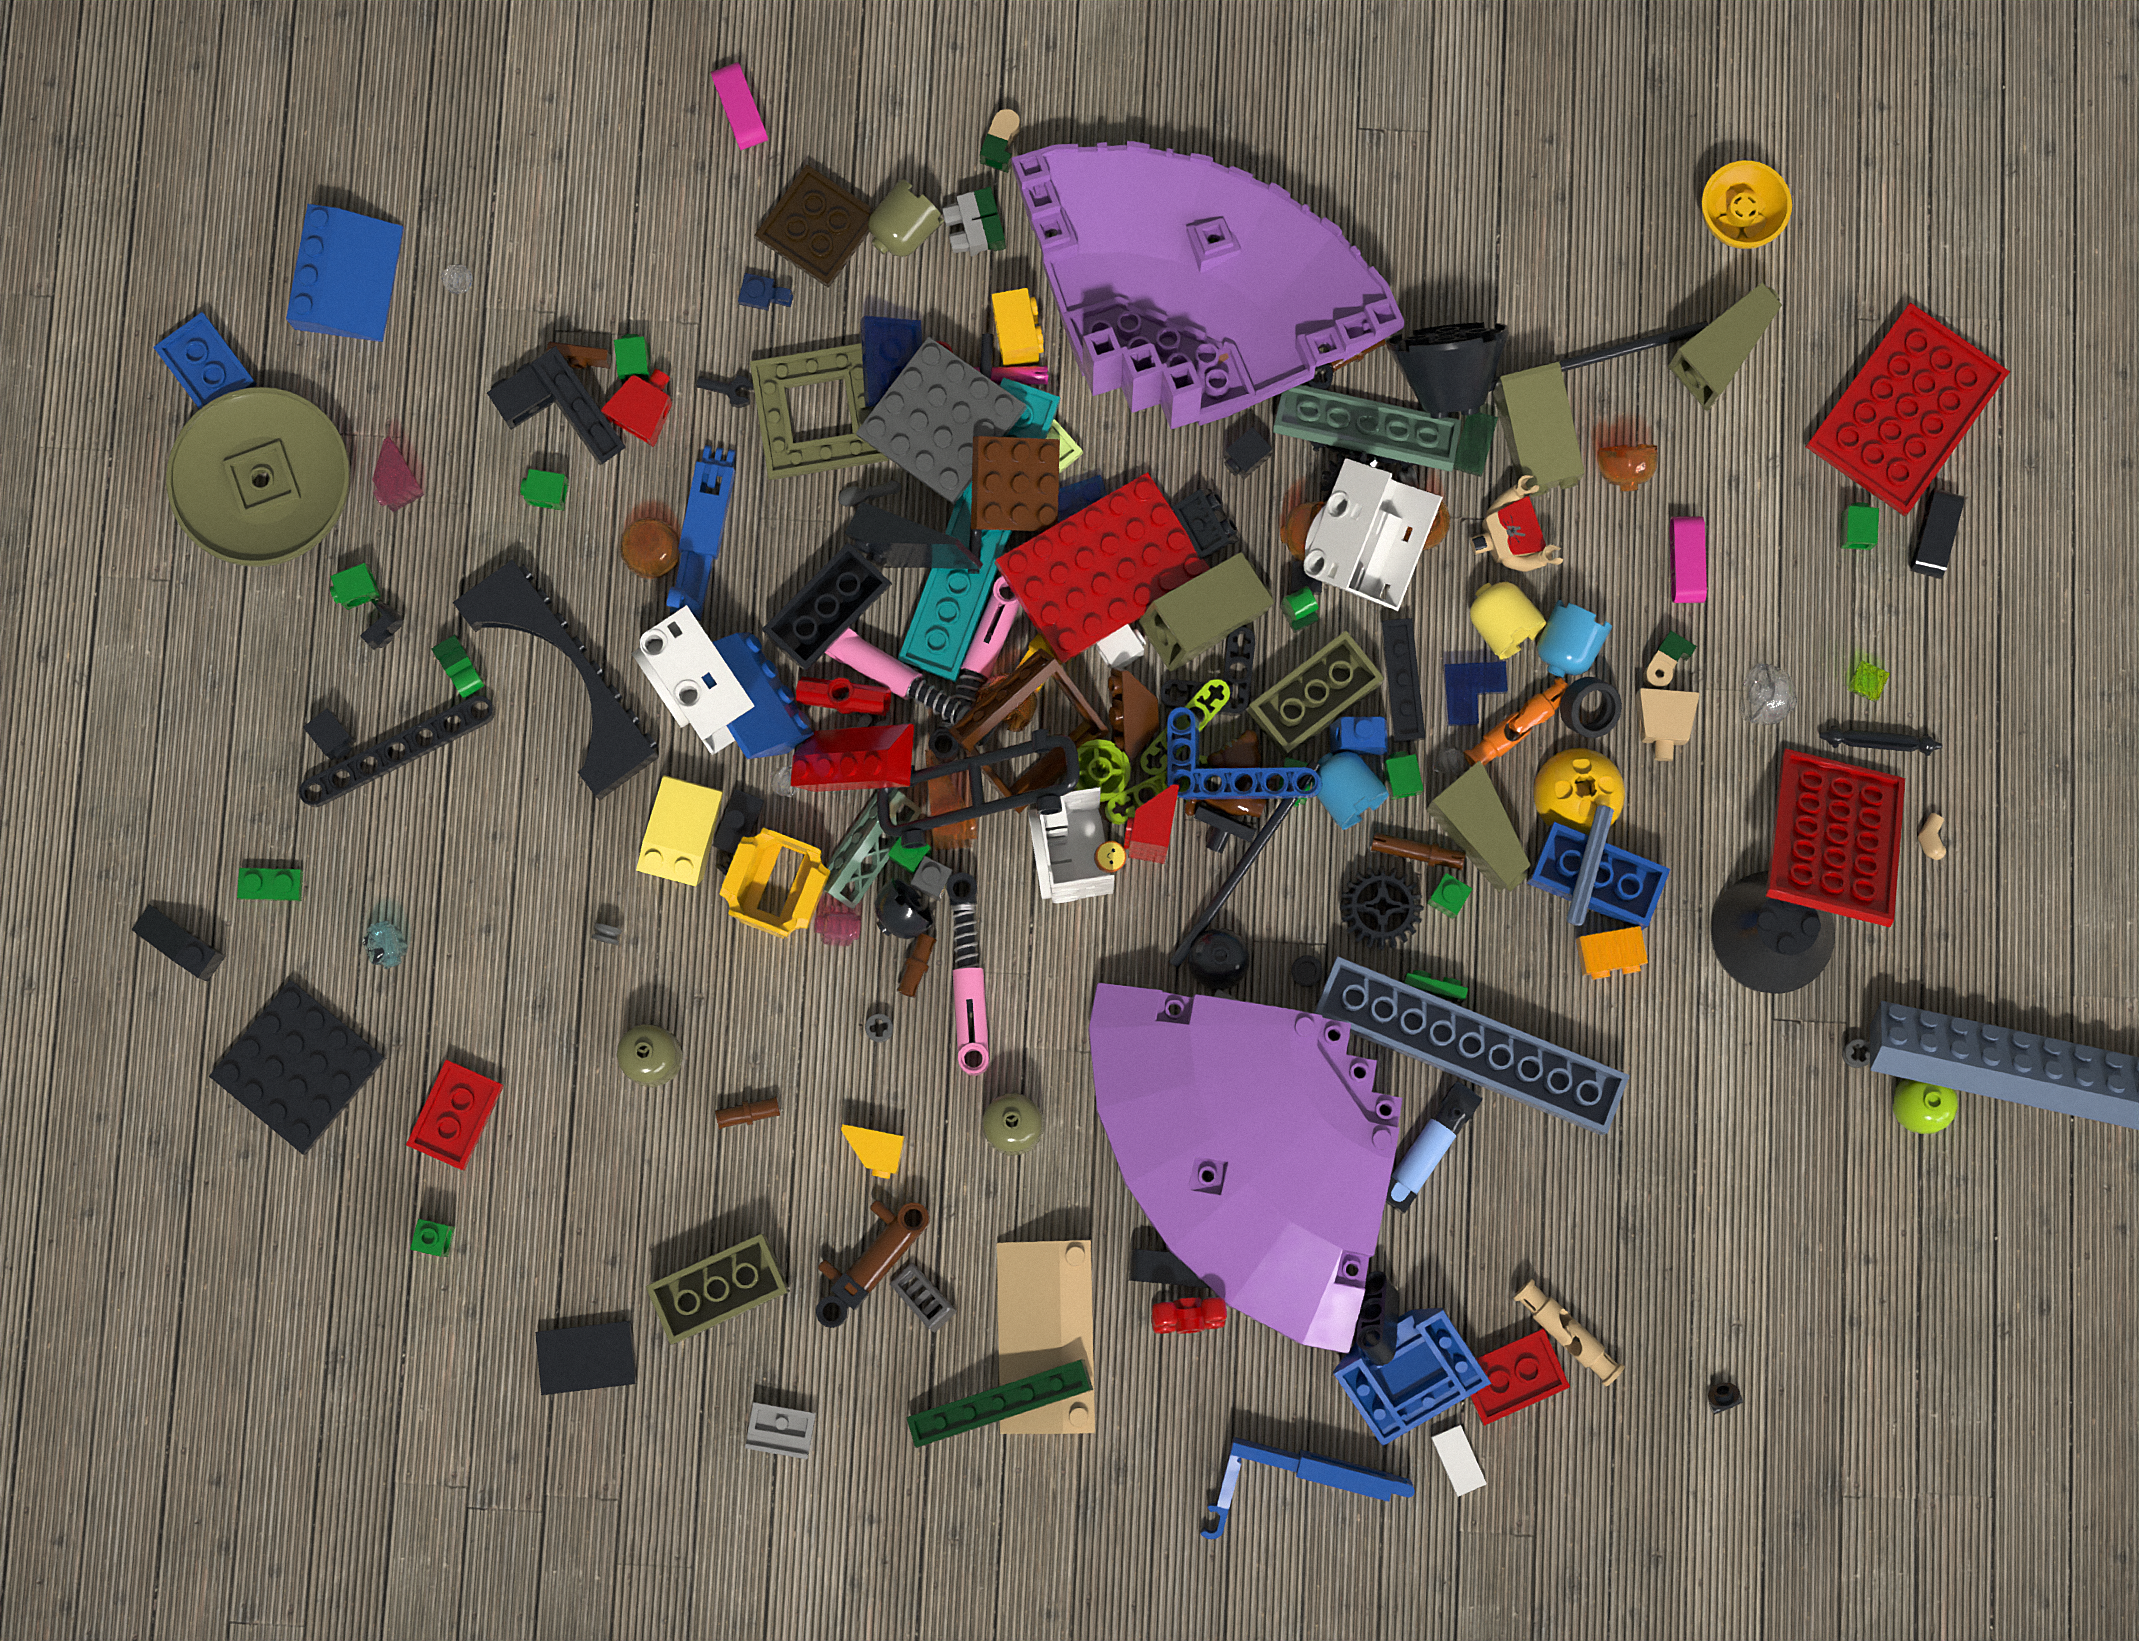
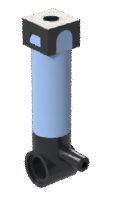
[1385,1080,1483,1214]

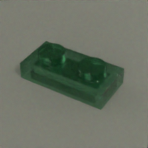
[1453,412,1498,477]

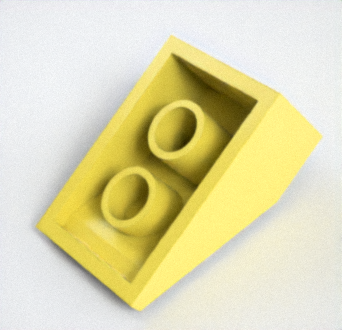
[636,775,724,886]

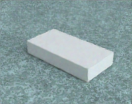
[1431,1424,1487,1497]

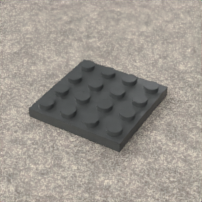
[856,336,1027,505]

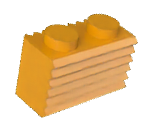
[1576,926,1648,980]

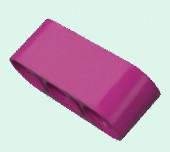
[710,62,768,151]
[1669,516,1707,603]

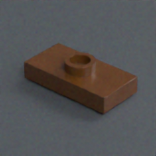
[546,341,612,369]

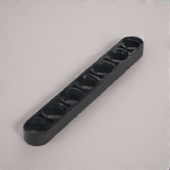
[299,696,495,808]

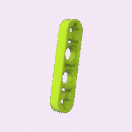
[1140,679,1230,775]
[1105,755,1212,825]

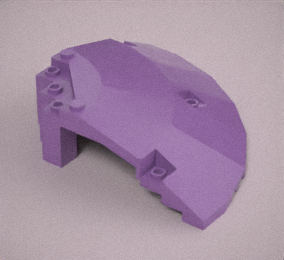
[1011,141,1405,429]
[1088,983,1403,1354]

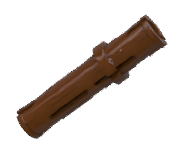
[1371,831,1466,871]

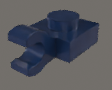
[738,273,794,311]

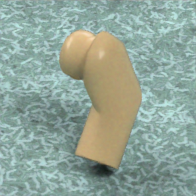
[1918,813,1946,860]

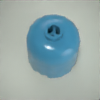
[1537,600,1613,678]
[1312,751,1389,830]

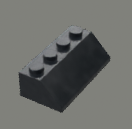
[762,542,892,671]

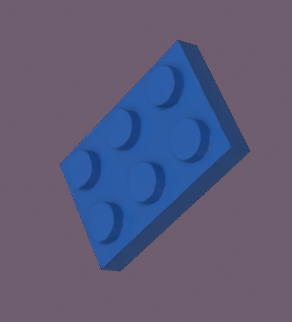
[153,312,257,409]

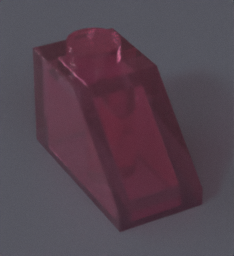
[372,436,425,512]

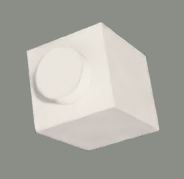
[1096,624,1146,671]

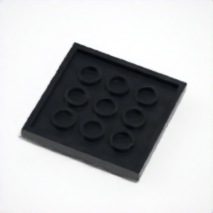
[209,980,387,1155]

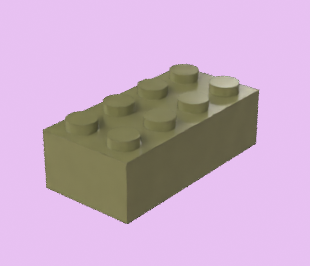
[1247,631,1384,759]
[645,1233,790,1345]

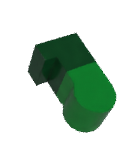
[1280,586,1319,633]
[431,634,485,698]

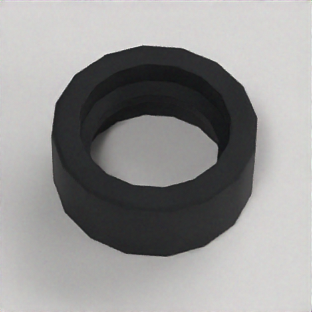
[1560,677,1622,738]

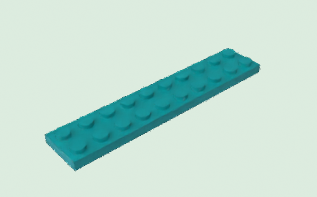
[898,377,1061,682]

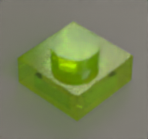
[1847,661,1890,702]

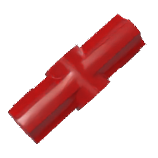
[796,676,891,716]

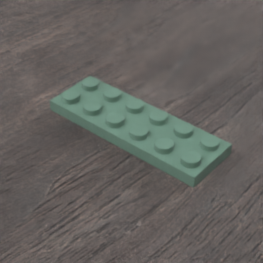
[1273,385,1462,472]

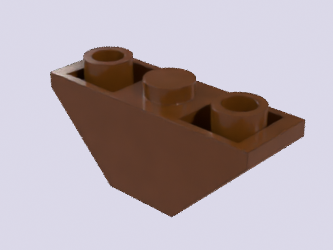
[1108,667,1159,763]

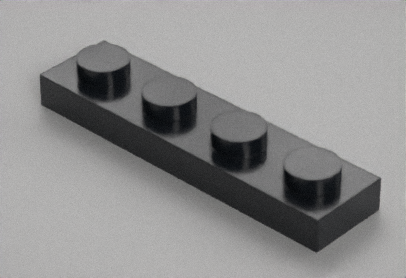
[529,346,626,465]
[1381,618,1425,743]

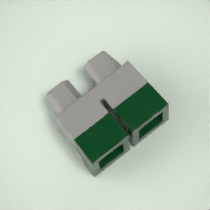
[942,186,1006,256]

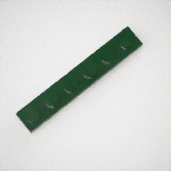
[906,1359,1093,1448]

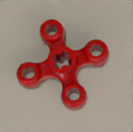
[1151,1297,1227,1334]

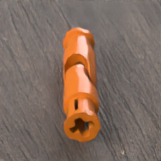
[1463,677,1569,767]

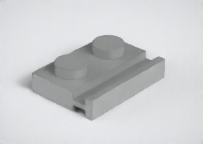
[745,1402,816,1459]

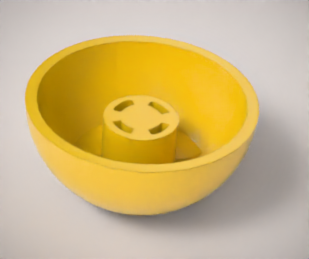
[1701,160,1792,249]
[1533,748,1625,836]

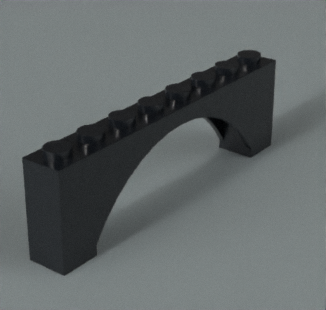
[453,559,659,801]

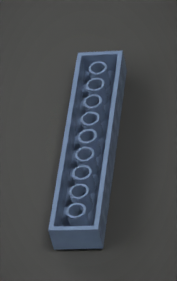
[1313,956,1630,1136]
[1870,1001,2139,1130]

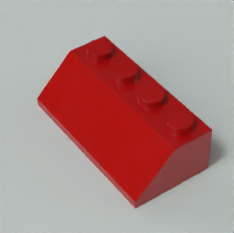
[791,724,914,792]
[1124,784,1179,864]

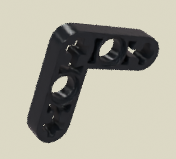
[1160,627,1256,716]

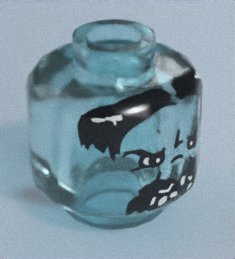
[362,921,408,969]

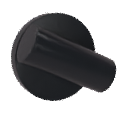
[1708,1383,1743,1415]

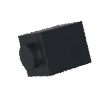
[1224,427,1273,480]
[303,708,356,760]

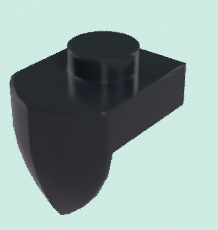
[360,599,404,650]

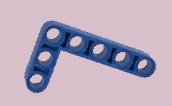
[1167,707,1323,799]

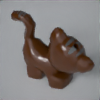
[1185,729,1278,818]

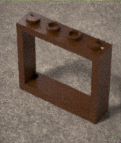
[948,648,1110,814]

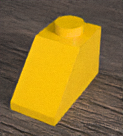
[841,1124,905,1179]

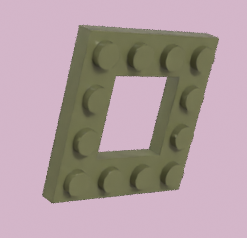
[750,342,889,480]

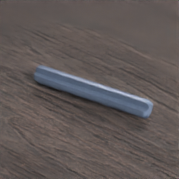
[1566,805,1614,926]

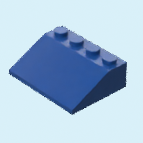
[286,204,404,342]
[701,632,814,759]

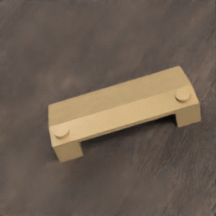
[997,1240,1095,1434]

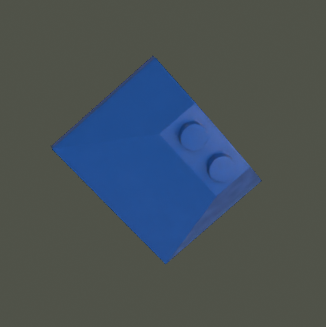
[1333,1307,1491,1446]

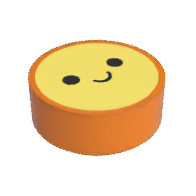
[1094,841,1126,873]

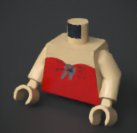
[1470,475,1563,572]

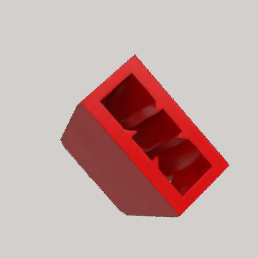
[601,369,672,447]

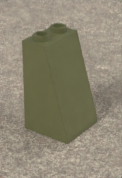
[1668,282,1782,411]
[1492,361,1585,497]
[1138,552,1275,673]
[1426,761,1531,893]

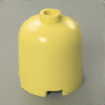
[1470,582,1547,660]

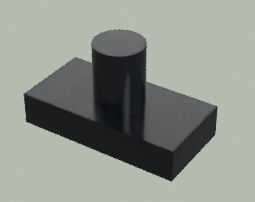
[712,789,765,855]
[1194,804,1257,854]

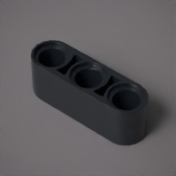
[1910,488,1964,579]
[1128,1249,1210,1288]
[1357,1271,1400,1366]

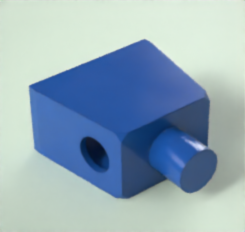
[1330,717,1389,756]

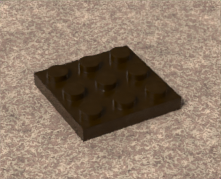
[754,164,874,288]

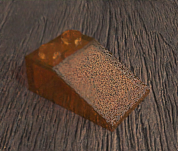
[925,750,978,851]

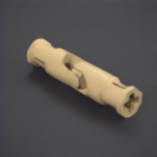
[1513,1279,1625,1386]

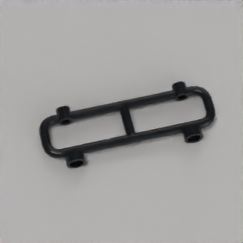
[876,729,1080,849]

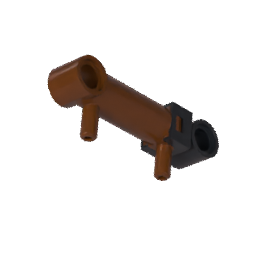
[816,1200,930,1328]

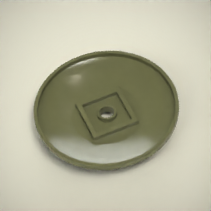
[166,387,350,567]

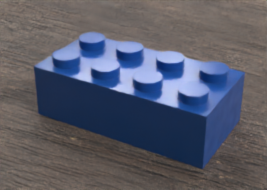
[1527,822,1670,930]

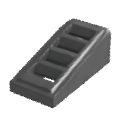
[889,1263,957,1332]

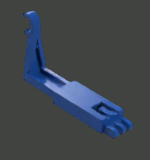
[666,445,736,621]
[1200,1436,1415,1539]

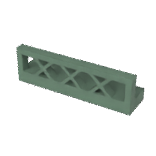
[823,789,922,911]

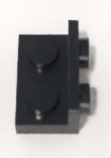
[1171,488,1239,560]

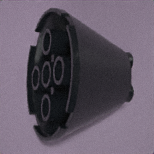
[1386,322,1509,419]
[1711,871,1835,994]

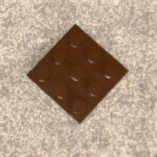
[971,436,1060,531]

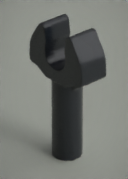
[696,375,754,408]

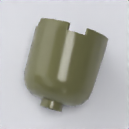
[868,179,944,257]
[616,1024,683,1088]
[983,1093,1044,1156]

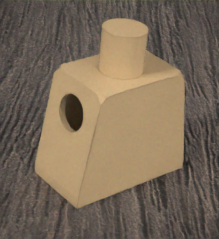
[1635,688,1699,761]

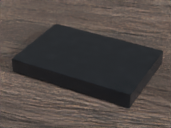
[535,1321,637,1395]

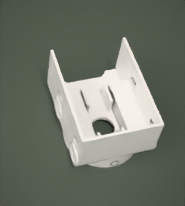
[1304,458,1443,611]
[631,605,755,756]
[1028,787,1114,903]

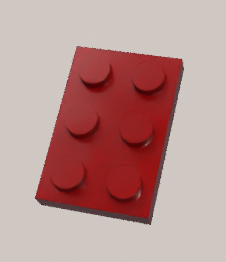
[406,1060,504,1171]
[1470,1328,1570,1426]

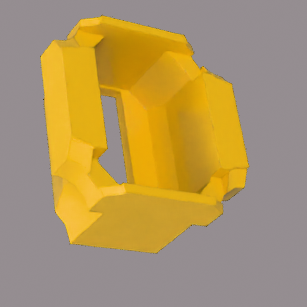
[720,828,831,939]

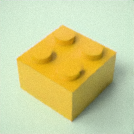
[992,288,1044,367]

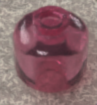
[814,905,861,947]

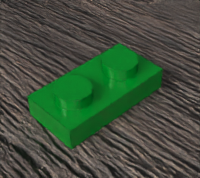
[237,868,303,901]
[1403,970,1468,1003]

